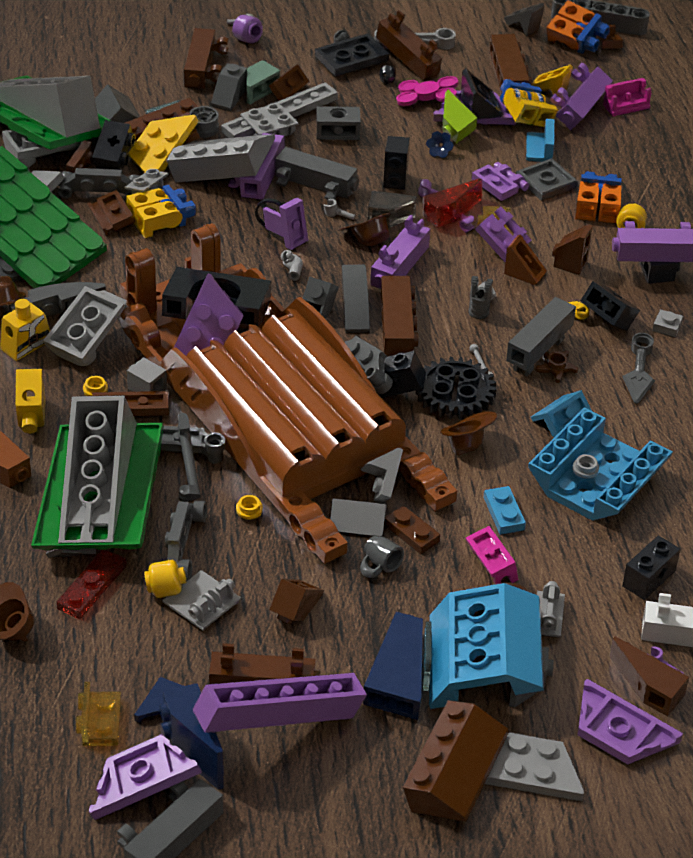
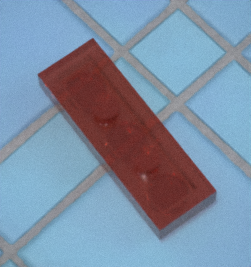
[56,550,127,619]

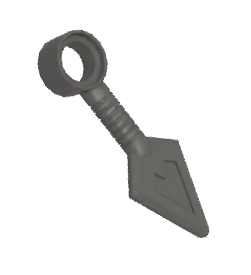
[622,333,655,404]

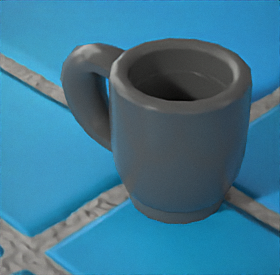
[360,536,404,578]

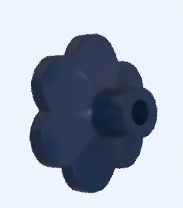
[426,131,454,158]

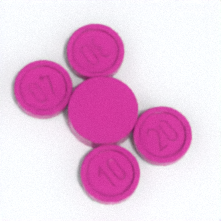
[396,76,459,106]

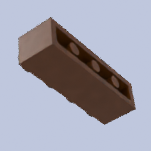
[489,34,532,94]
[380,276,419,357]

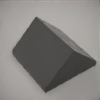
[95,84,140,123]

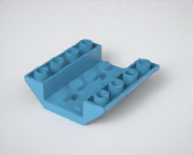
[528,407,673,520]
[429,583,544,709]

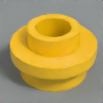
[83,376,108,396]
[236,495,263,520]

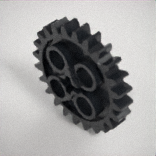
[415,356,497,420]

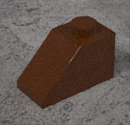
[552,224,593,275]
[269,579,324,624]

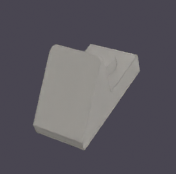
[361,448,403,504]

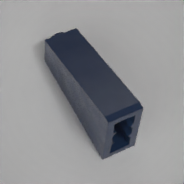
[363,612,423,720]

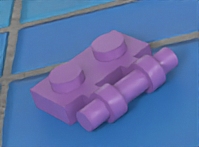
[472,162,529,201]
[475,206,531,262]

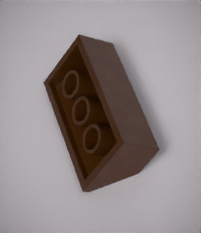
[403,700,509,822]

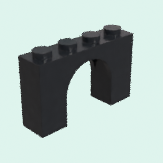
[162,267,271,329]

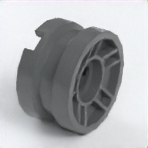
[189,106,219,138]

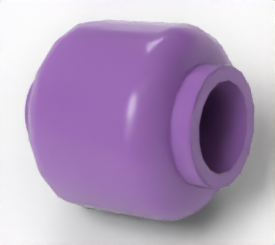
[232,15,263,43]

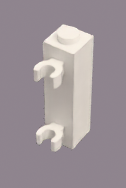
[641,593,693,647]

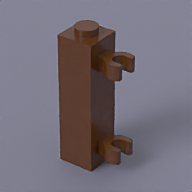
[376,10,443,81]
[184,28,229,89]
[209,643,321,685]

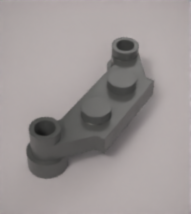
[58,168,140,198]
[345,336,393,394]
[160,426,225,464]
[165,501,207,581]

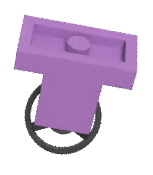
[255,198,308,250]

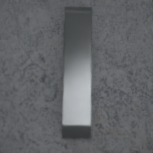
[551,0,650,35]

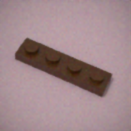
[125,98,199,142]

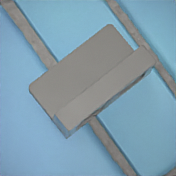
[330,499,387,536]

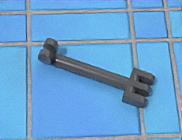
[177,413,201,502]

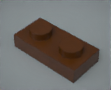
[269,64,310,101]
[66,140,94,173]
[384,505,441,554]

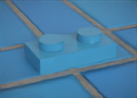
[483,486,526,535]

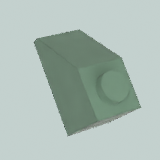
[247,60,280,104]

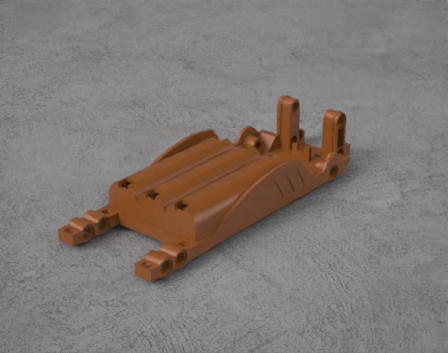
[118,223,457,564]

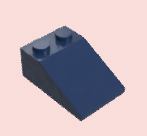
[159,683,224,790]

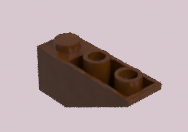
[610,636,689,717]

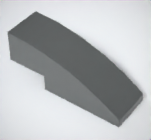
[341,264,370,333]

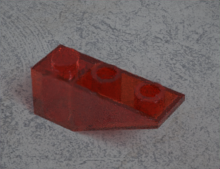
[422,178,482,228]

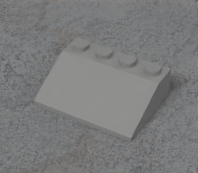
[166,134,276,183]

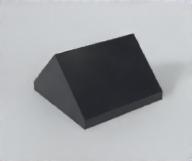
[460,68,504,120]

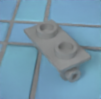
[125,169,169,194]
[537,581,565,637]

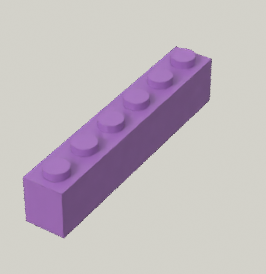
[193,673,367,733]

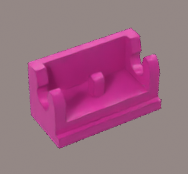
[603,78,651,116]
[466,526,519,584]

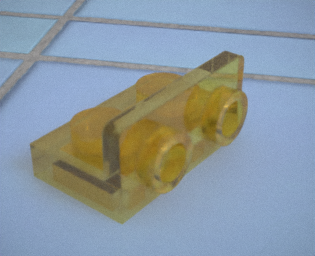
[76,682,121,746]

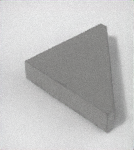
[32,170,64,192]

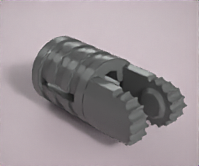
[468,276,493,319]

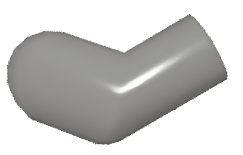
[281,250,303,281]

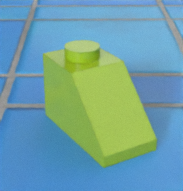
[442,90,477,144]

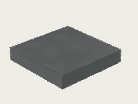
[516,158,578,201]

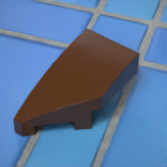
[597,25,623,49]

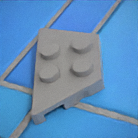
[485,733,584,801]

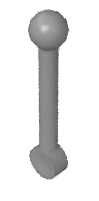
[469,344,493,374]

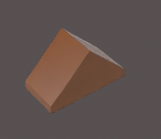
[504,234,547,285]

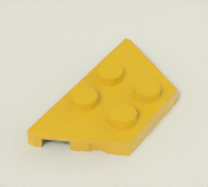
[129,115,199,173]

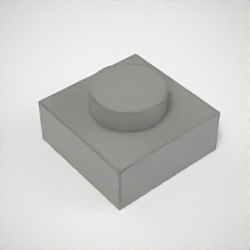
[652,309,683,337]

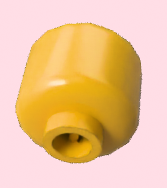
[616,204,647,228]
[144,560,187,598]

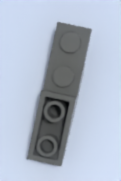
[9,282,106,317]

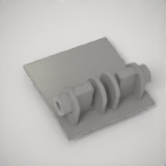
[240,103,299,136]
[163,570,241,630]

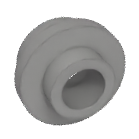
[573,454,599,478]

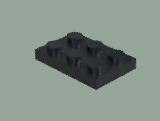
[315,33,389,76]

